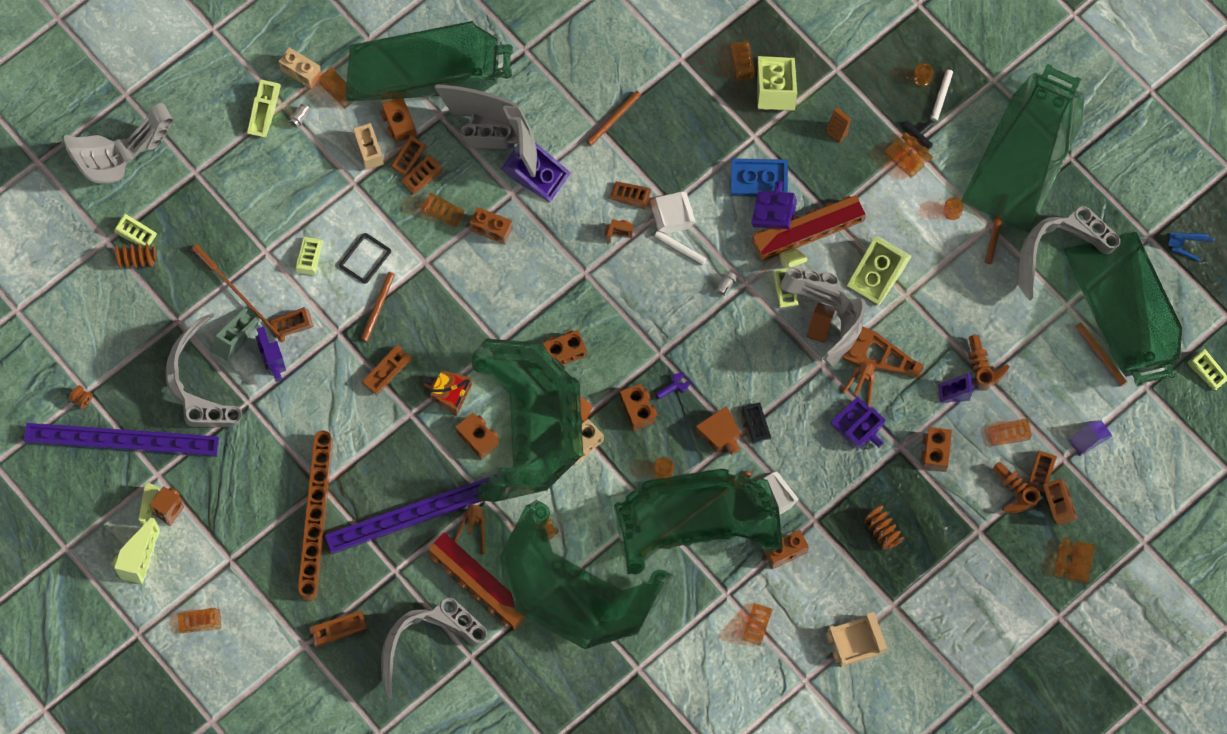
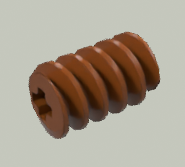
[116,243,156,268]
[864,505,905,550]

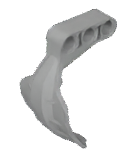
[63,103,173,183]
[1017,206,1120,301]
[781,267,866,366]
[165,313,242,427]
[381,598,487,700]

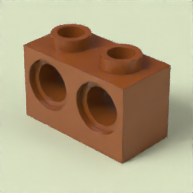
[470,207,513,245]
[543,330,587,370]
[620,384,658,431]
[920,427,952,472]
[1043,478,1078,526]

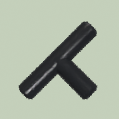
[903,120,933,149]

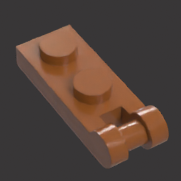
[362,345,413,396]
[309,611,368,648]

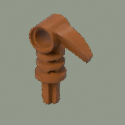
[968,334,1010,391]
[992,462,1040,513]

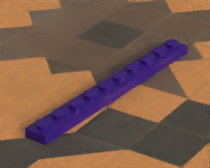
[24,423,220,457]
[325,470,516,554]

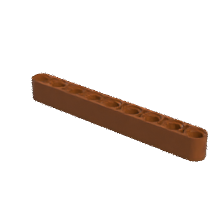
[298,430,333,602]

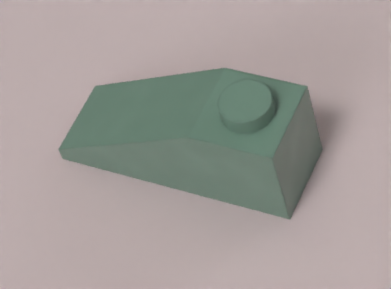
[211,306,263,361]

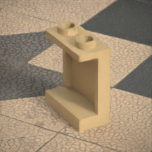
[826,612,887,667]

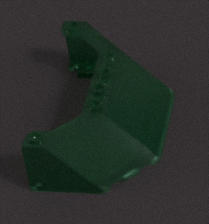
[472,338,583,502]
[614,468,783,575]
[499,499,673,649]

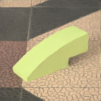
[247,80,281,138]

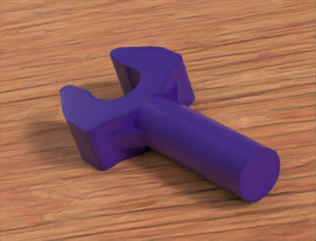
[655,373,690,400]

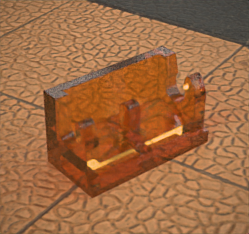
[318,67,360,109]

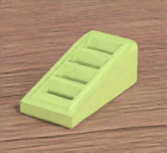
[114,214,157,248]
[296,237,323,276]
[779,248,807,268]
[773,269,798,308]
[1187,349,1227,391]
[138,482,160,526]

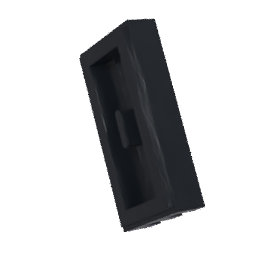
[741,402,771,444]

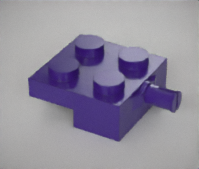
[751,181,797,229]
[255,326,286,382]
[830,396,886,450]

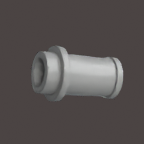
[288,103,310,128]
[715,271,737,296]

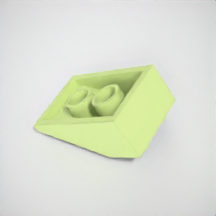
[757,56,797,111]
[847,237,912,305]
[113,518,160,584]

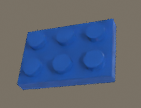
[731,158,788,197]

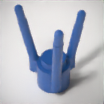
[1168,232,1214,261]

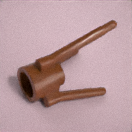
[842,362,876,407]
[454,505,486,555]

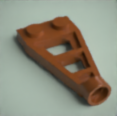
[843,326,924,378]

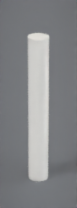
[930,70,953,122]
[655,231,707,265]

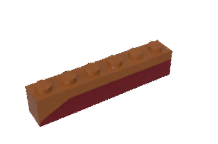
[752,195,866,262]
[428,532,530,631]

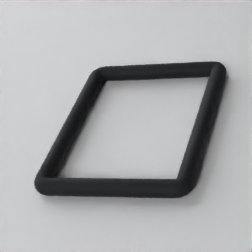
[339,233,391,284]

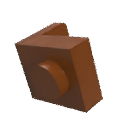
[604,219,634,243]

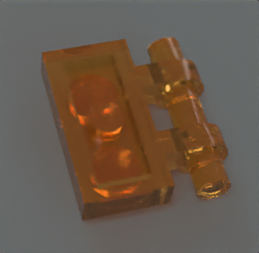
[884,132,933,178]
[1055,538,1095,584]

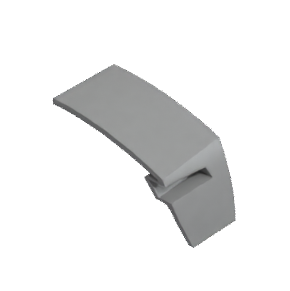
[435,85,537,177]

